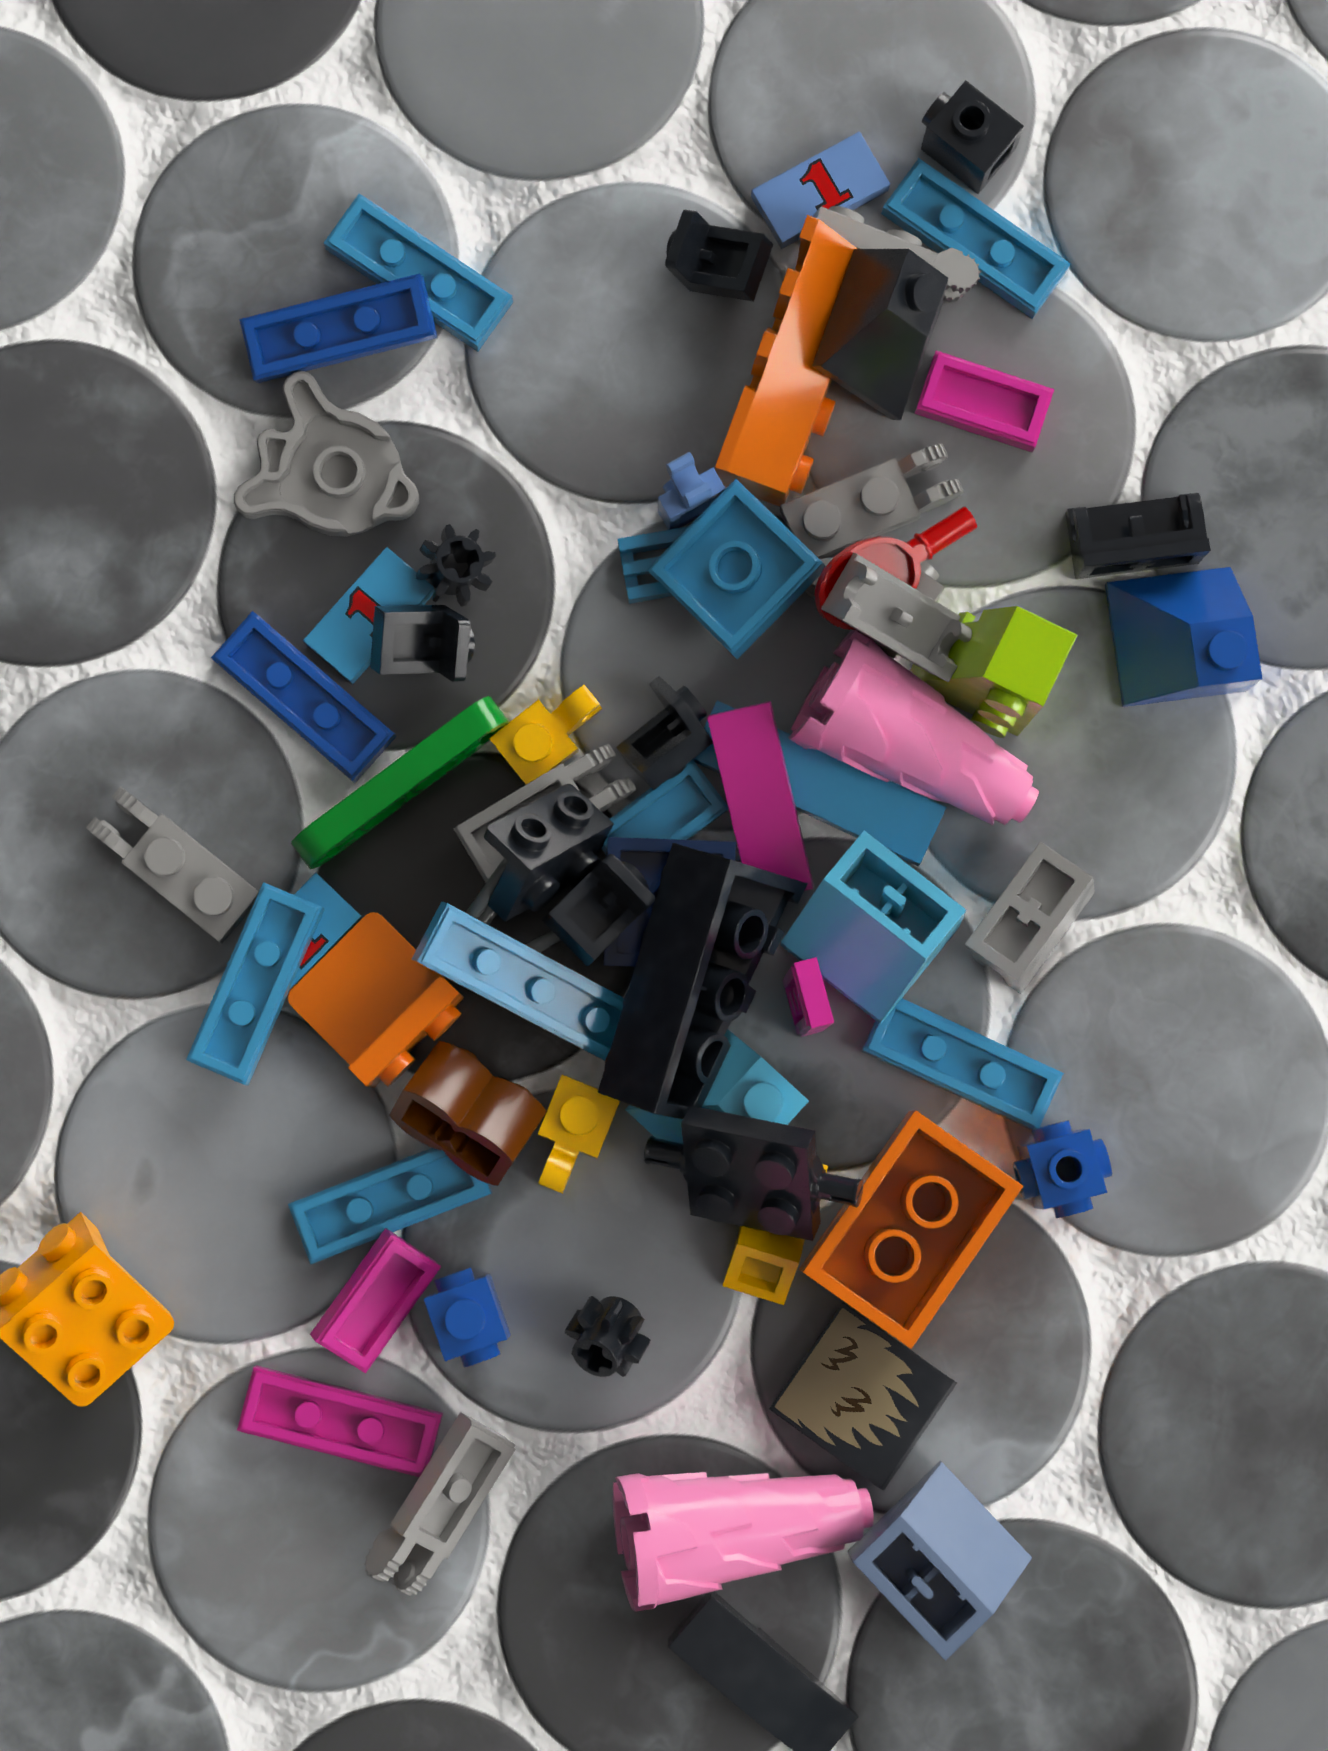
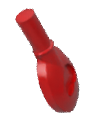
[815,507,977,630]

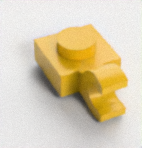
[489,685,602,784]
[538,1075,620,1194]

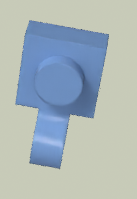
[658,452,726,530]

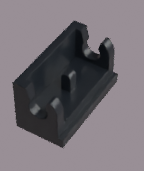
[1065,493,1211,580]

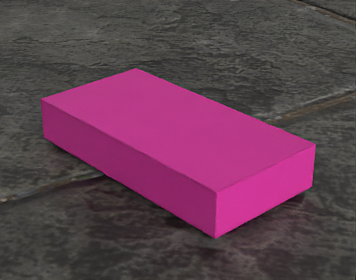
[915,350,1054,453]
[310,1228,441,1373]

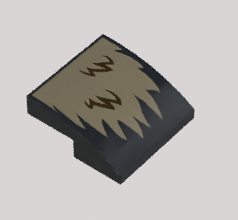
[769,1302,957,1491]

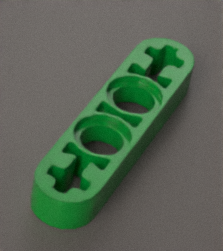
[291,696,509,869]

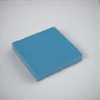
[647,479,826,659]

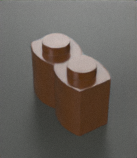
[389,1041,547,1186]

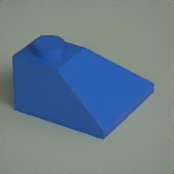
[1105,567,1262,707]

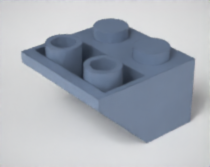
[847,1460,1032,1661]

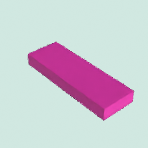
[707,701,814,891]
[782,957,834,1037]
[237,1365,443,1477]

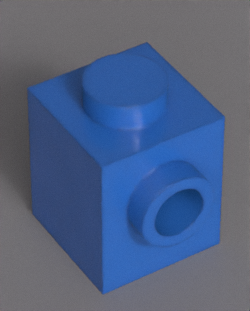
[424,1267,511,1367]

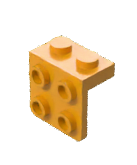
[0,1212,174,1407]

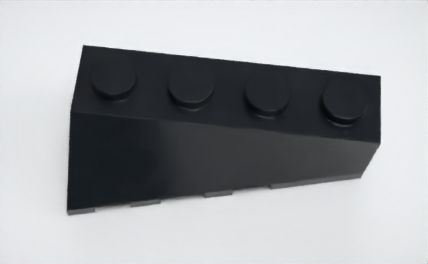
[598,843,808,1119]

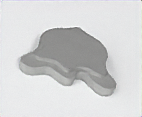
[234,371,419,537]

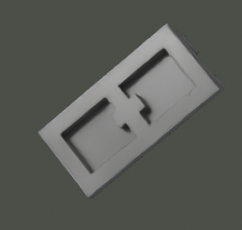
[821,552,972,682]
[965,841,1095,994]

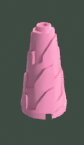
[789,630,1039,825]
[613,1472,874,1612]

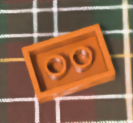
[799,1110,1023,1349]

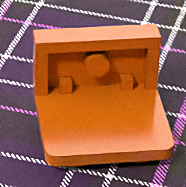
[288,912,464,1088]

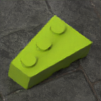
[910,606,1078,738]

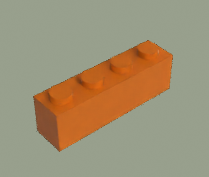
[715,215,857,507]

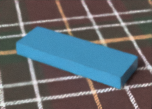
[881,158,1071,319]
[324,193,513,352]
[186,882,325,1086]
[861,998,1064,1130]
[288,1148,492,1265]

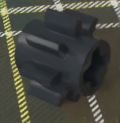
[416,524,496,607]
[565,1296,651,1377]

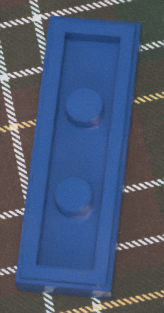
[239,273,438,383]
[211,611,396,783]

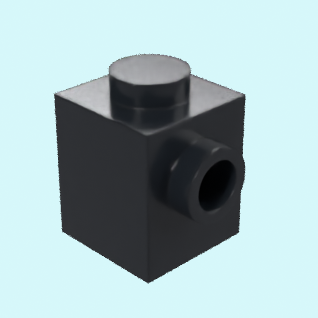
[921,80,1024,194]

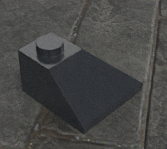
[812,248,949,420]

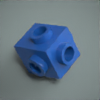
[1013,1120,1112,1218]

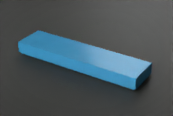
[693,700,947,866]
[412,901,624,1061]

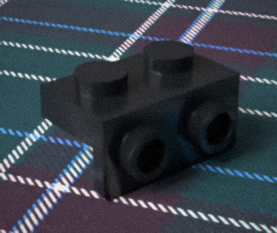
[484,784,614,922]

